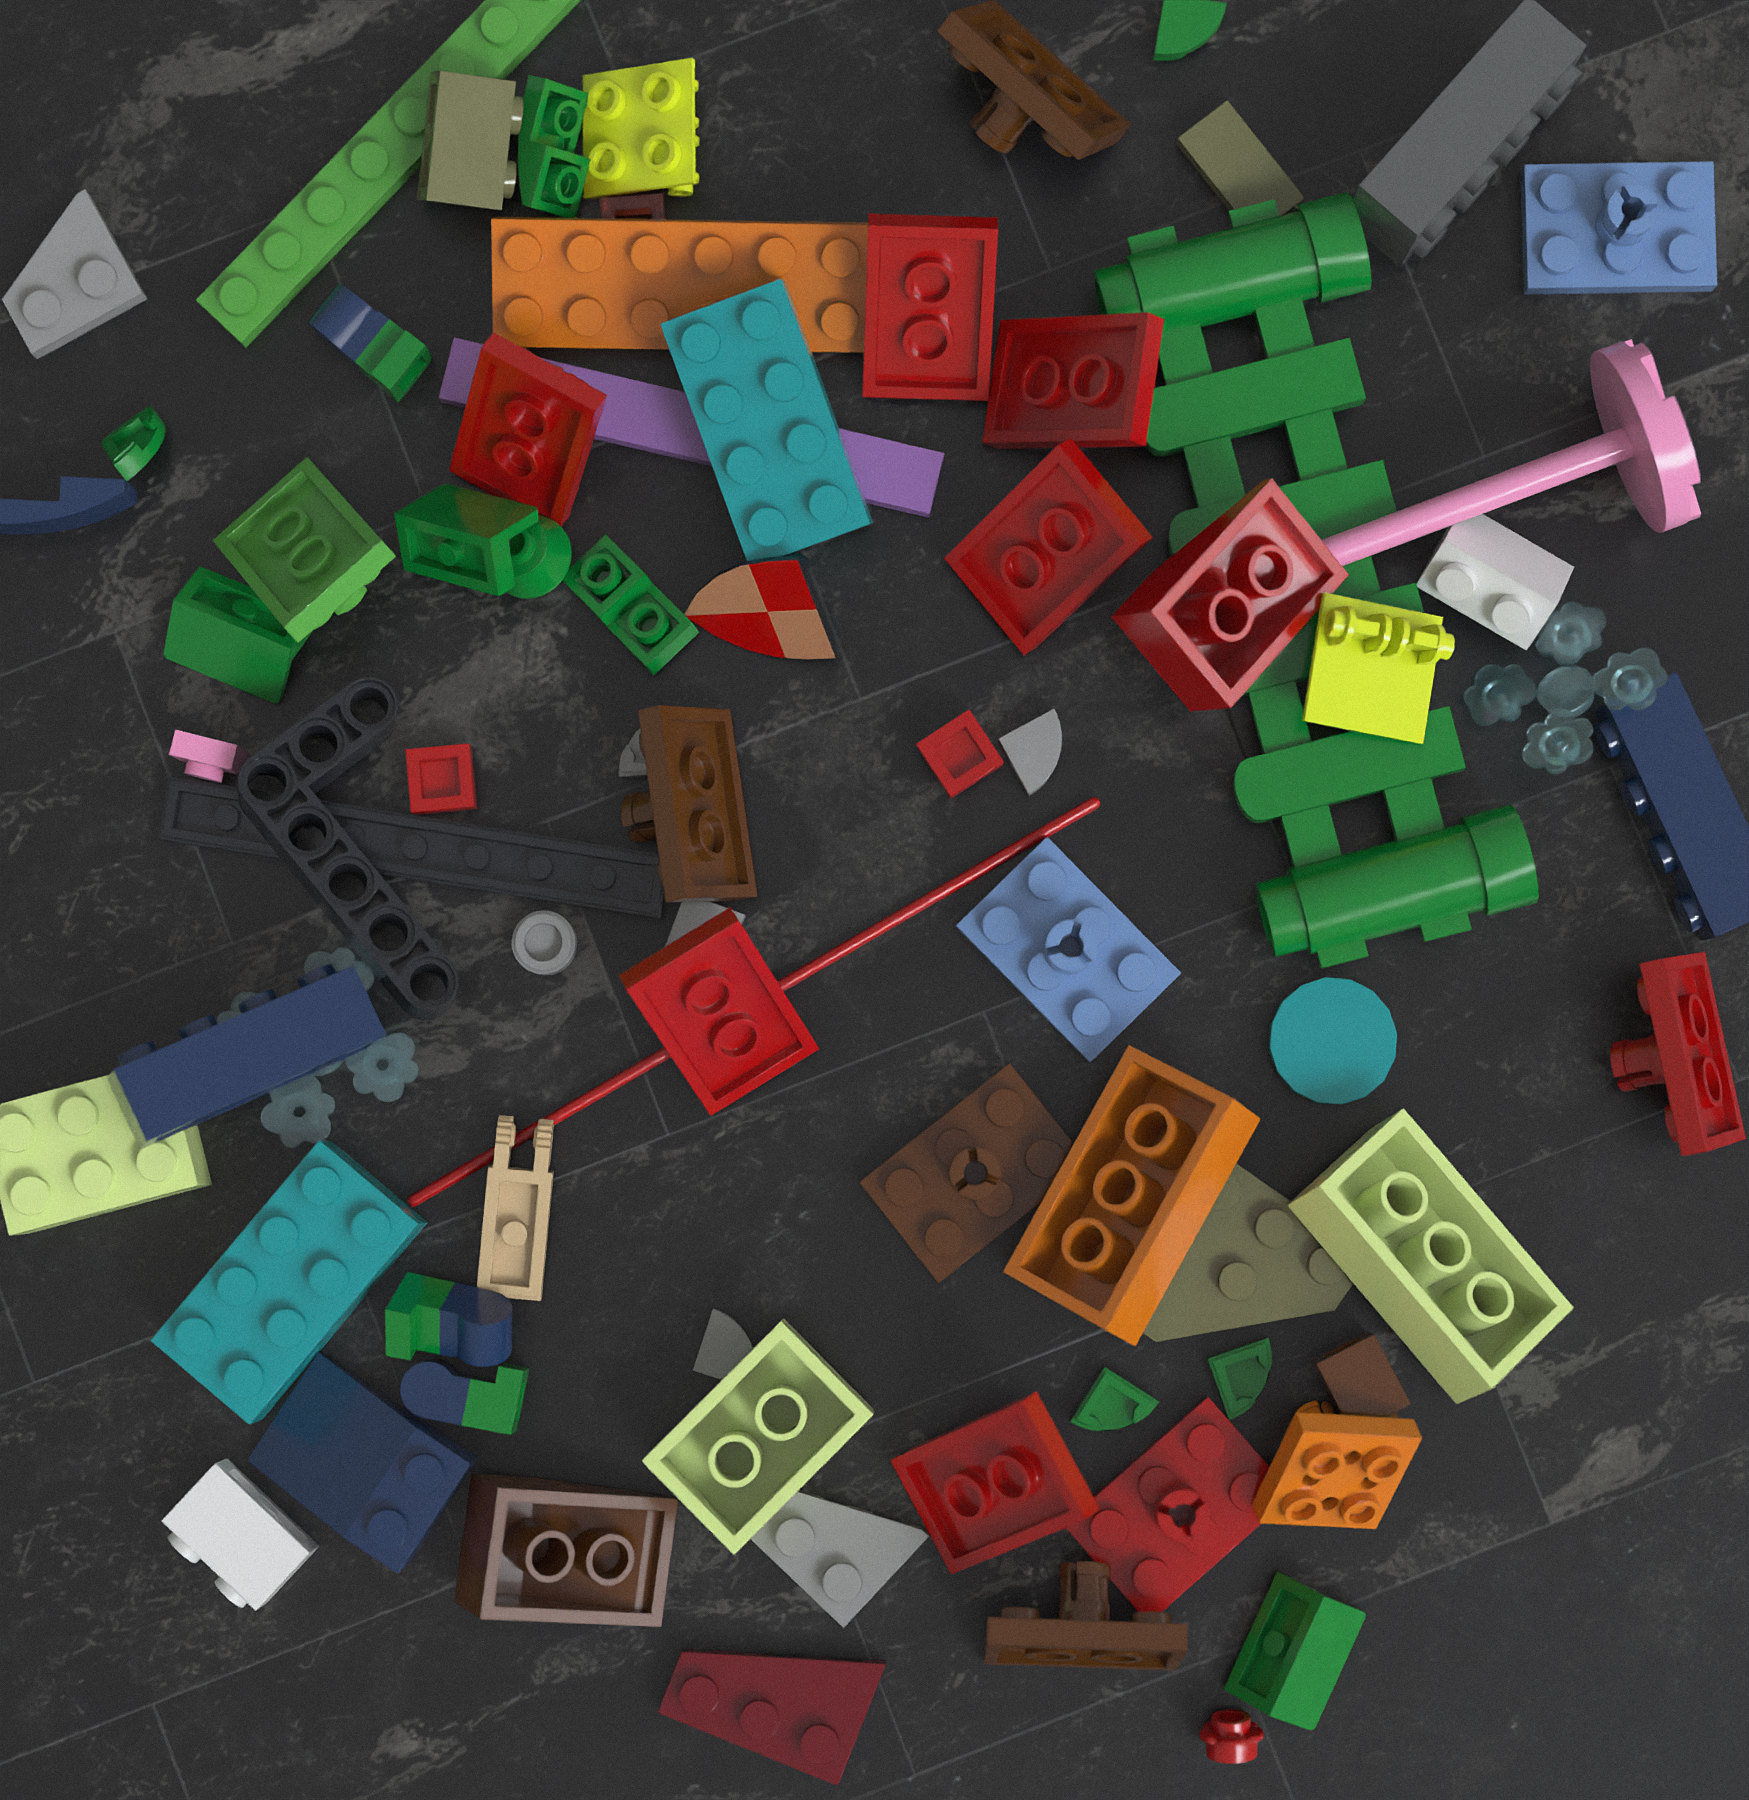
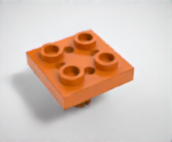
[1252,1401,1422,1529]

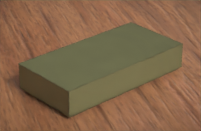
[1176,100,1305,216]

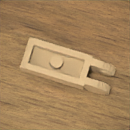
[477,1115,554,1301]

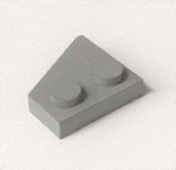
[2,189,147,359]
[750,1490,929,1628]

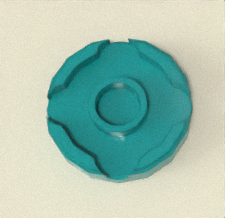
[1268,977,1397,1105]

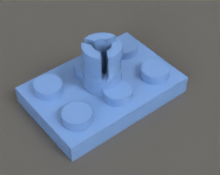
[1520,162,1717,294]
[956,837,1181,1063]

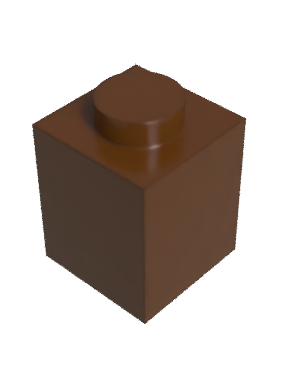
[1310,1331,1410,1418]

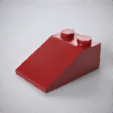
[1112,478,1349,712]

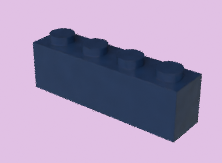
[1594,672,1749,941]
[108,963,386,1150]

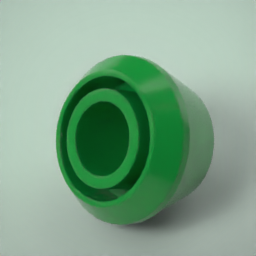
[506,515,572,599]

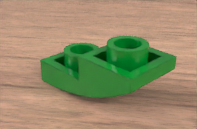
[518,75,591,218]
[562,534,699,675]

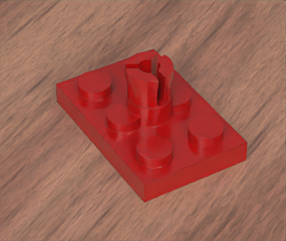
[862,213,998,401]
[982,312,1164,449]
[449,332,607,527]
[944,438,1153,655]
[619,907,819,1116]
[1610,952,1746,1156]
[890,1391,1100,1575]
[1066,1395,1270,1612]

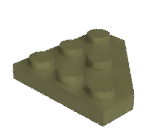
[1143,1163,1353,1342]

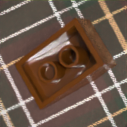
[454,1473,678,1627]

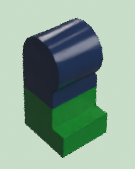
[307,283,433,403]
[385,1272,512,1367]
[400,1359,529,1435]

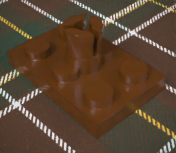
[937,0,1132,160]
[621,705,758,902]
[859,1063,1074,1283]
[983,1561,1187,1671]

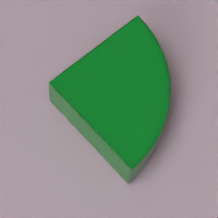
[1153,0,1227,61]
[101,406,166,481]
[1206,1337,1272,1420]
[1070,1366,1159,1431]

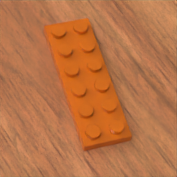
[491,217,868,353]

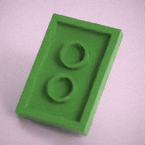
[213,457,396,643]

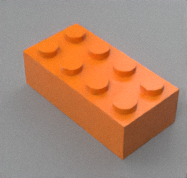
[1003,1045,1260,1346]

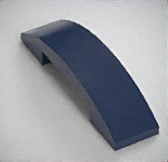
[0,476,137,534]

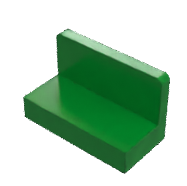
[394,484,539,596]
[163,566,312,704]
[1223,1572,1366,1730]

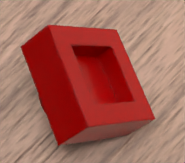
[916,709,1004,799]
[405,743,477,815]

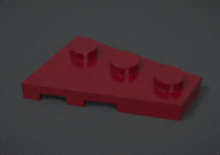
[658,1649,886,1786]

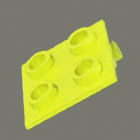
[583,58,699,200]
[1302,593,1455,744]

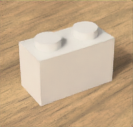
[1416,514,1574,650]
[162,1458,319,1611]

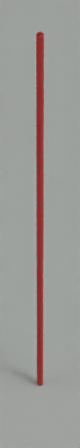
[407,797,1100,1207]

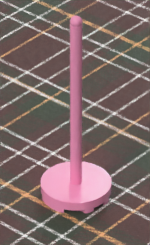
[1322,339,1701,566]

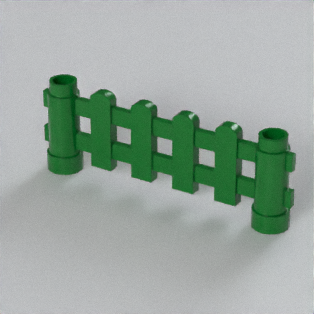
[1093,192,1539,969]

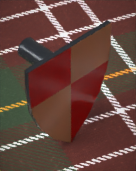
[684,553,837,659]

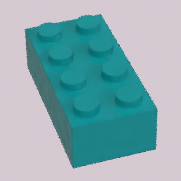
[660,279,873,561]
[151,1140,428,1425]

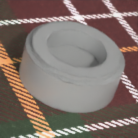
[512,911,577,975]

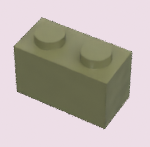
[417,71,523,210]

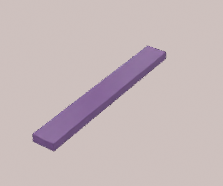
[439,338,944,518]

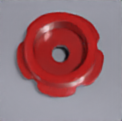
[1199,1709,1264,1764]

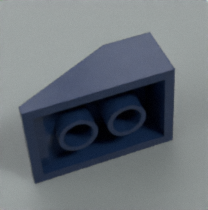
[247,1352,479,1574]

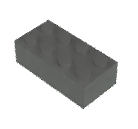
[1352,0,1587,267]

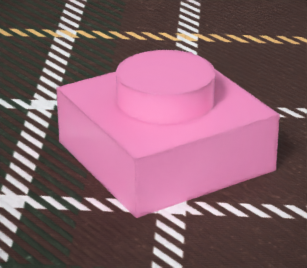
[169,730,249,783]

